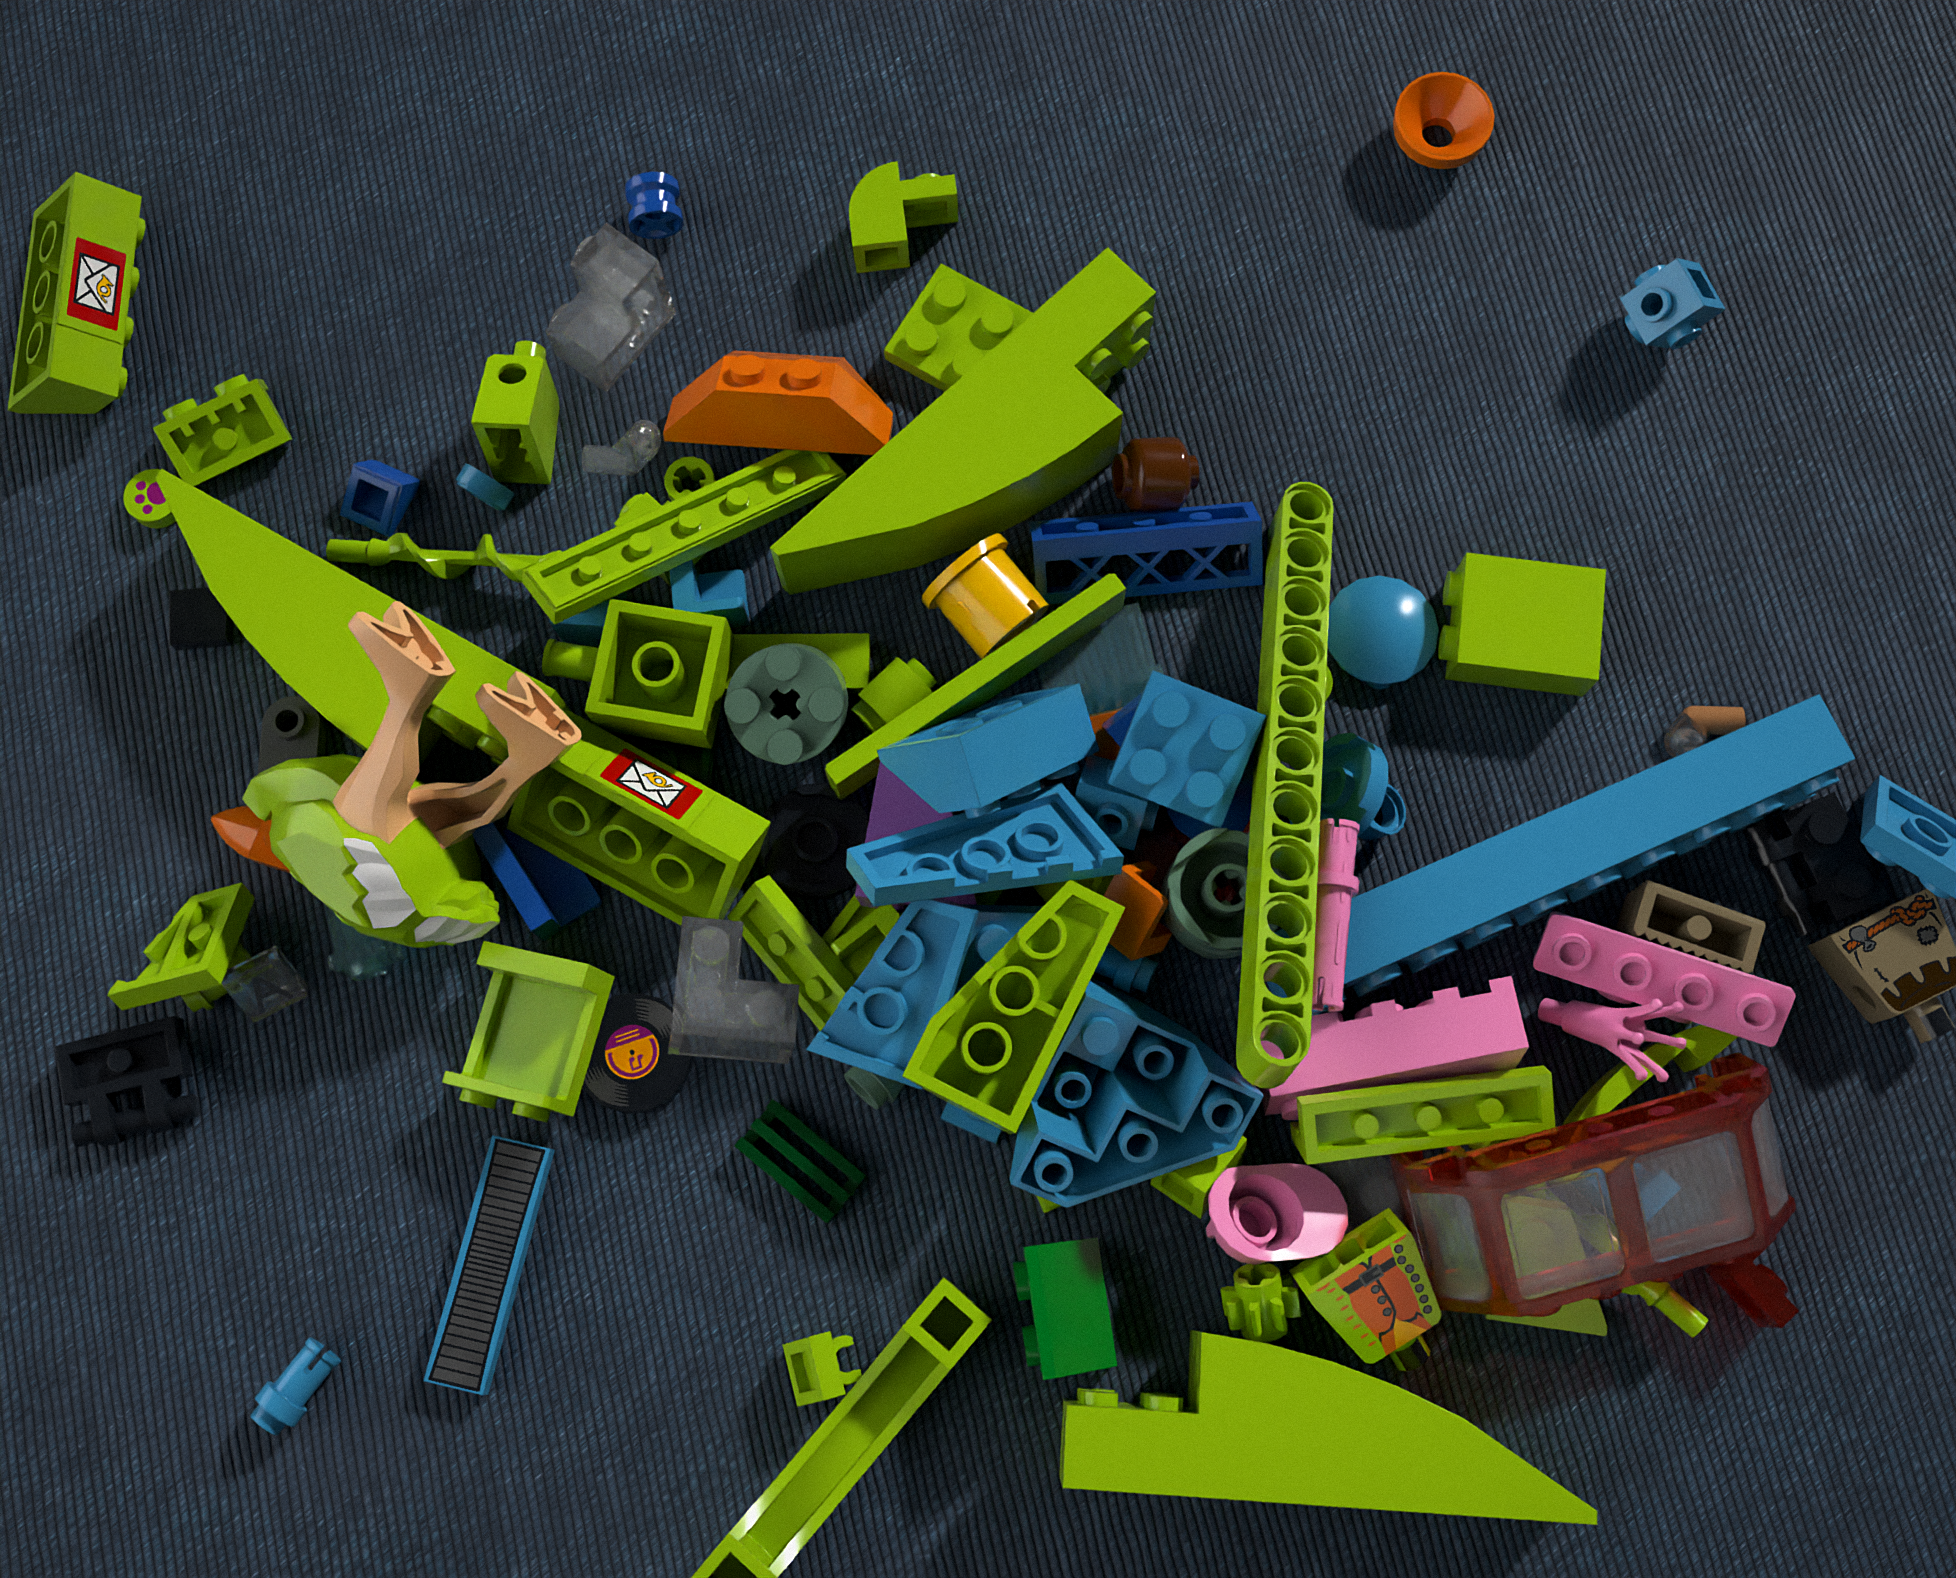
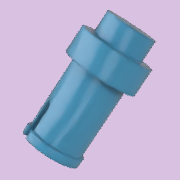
[1094,943,1158,994]
[250,1337,341,1436]

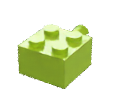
[542,599,735,749]

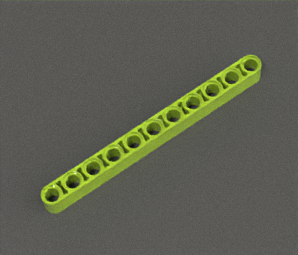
[1236,482,1334,1089]

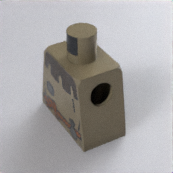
[1808,888,1956,1044]

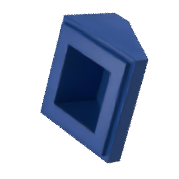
[339,460,420,537]

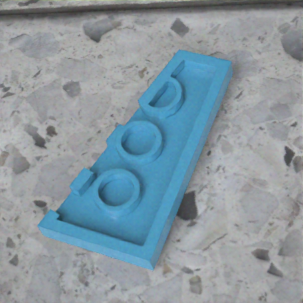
[846,783,1124,907]

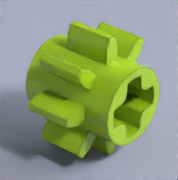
[1220,1262,1302,1342]

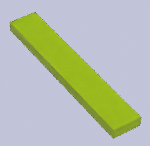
[522,449,846,625]
[825,573,1126,800]

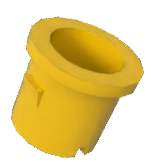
[921,533,1049,660]

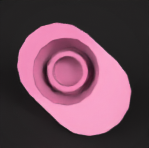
[1206,1163,1348,1265]

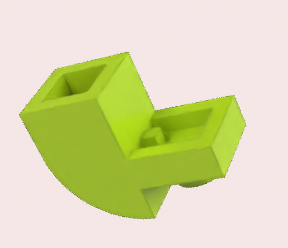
[849,161,959,273]

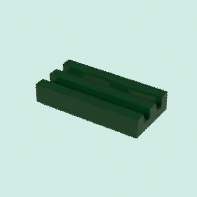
[734,1099,867,1225]

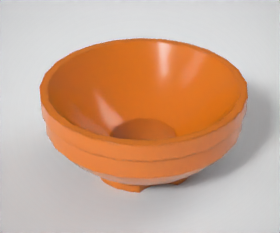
[1393,72,1495,169]

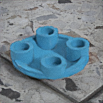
[1328,575,1439,690]

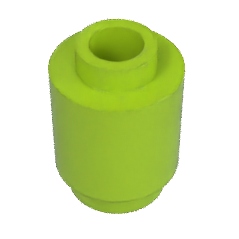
[851,657,937,733]

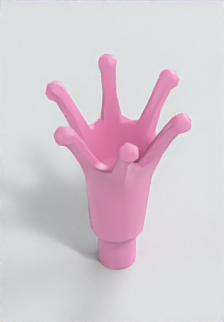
[1538,998,1686,1083]

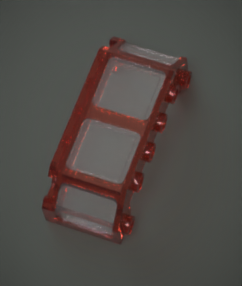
[1388,1052,1796,1317]

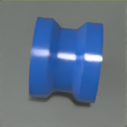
[625,172,684,239]

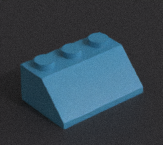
[877,683,1099,819]

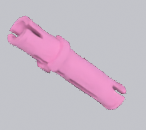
[1312,818,1360,1012]

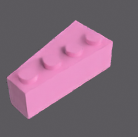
[1260,976,1529,1120]

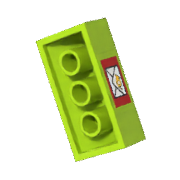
[7,172,145,414]
[507,709,771,941]

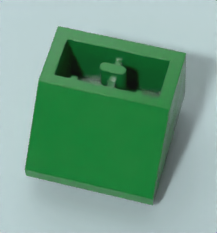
[1013,1237,1117,1380]

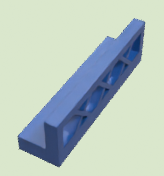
[1028,501,1263,604]

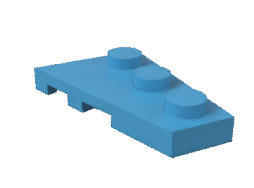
[806,898,979,1090]

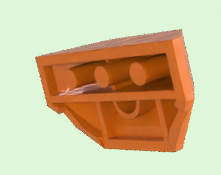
[663,350,893,455]

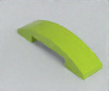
[1543,1025,1738,1186]

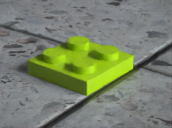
[884,263,1033,392]

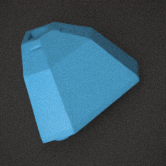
[1009,978,1264,1208]

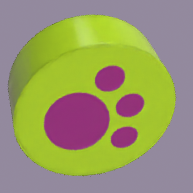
[123,469,176,529]

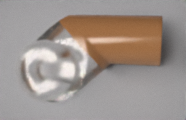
[1664,706,1746,758]

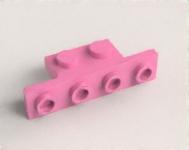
[1533,911,1796,1047]

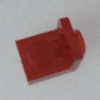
[1705,1227,1799,1328]

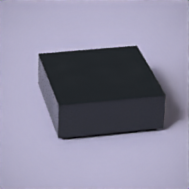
[169,587,233,651]

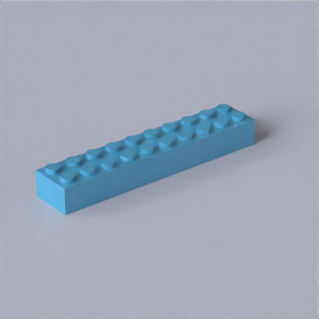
[1267,694,1856,1016]

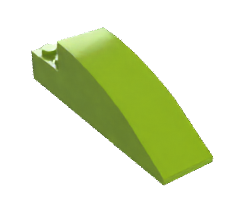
[770,247,1156,595]
[155,468,572,768]
[1059,1330,1597,1525]

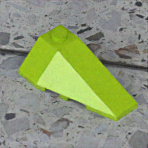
[902,880,1126,1135]

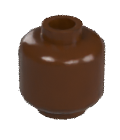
[1112,437,1199,512]

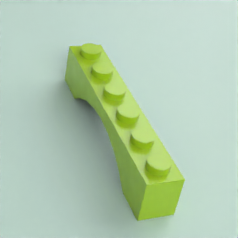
[691,1277,992,1578]

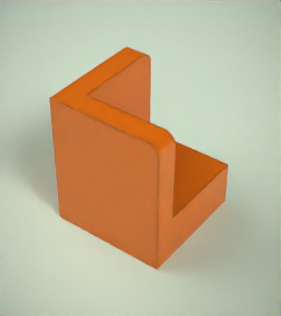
[1103,860,1172,961]

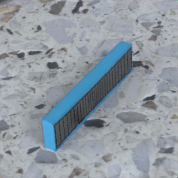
[423,1135,555,1395]

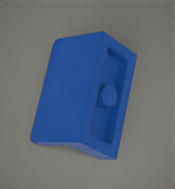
[472,822,602,941]

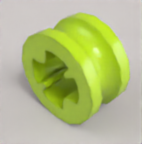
[664,456,716,502]

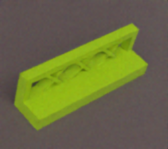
[1290,1065,1556,1165]

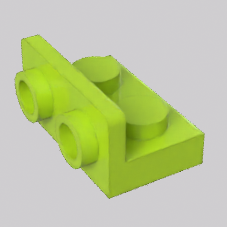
[153,374,293,487]

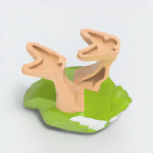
[242,601,582,948]

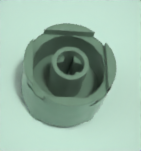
[724,643,848,765]
[1160,828,1290,959]

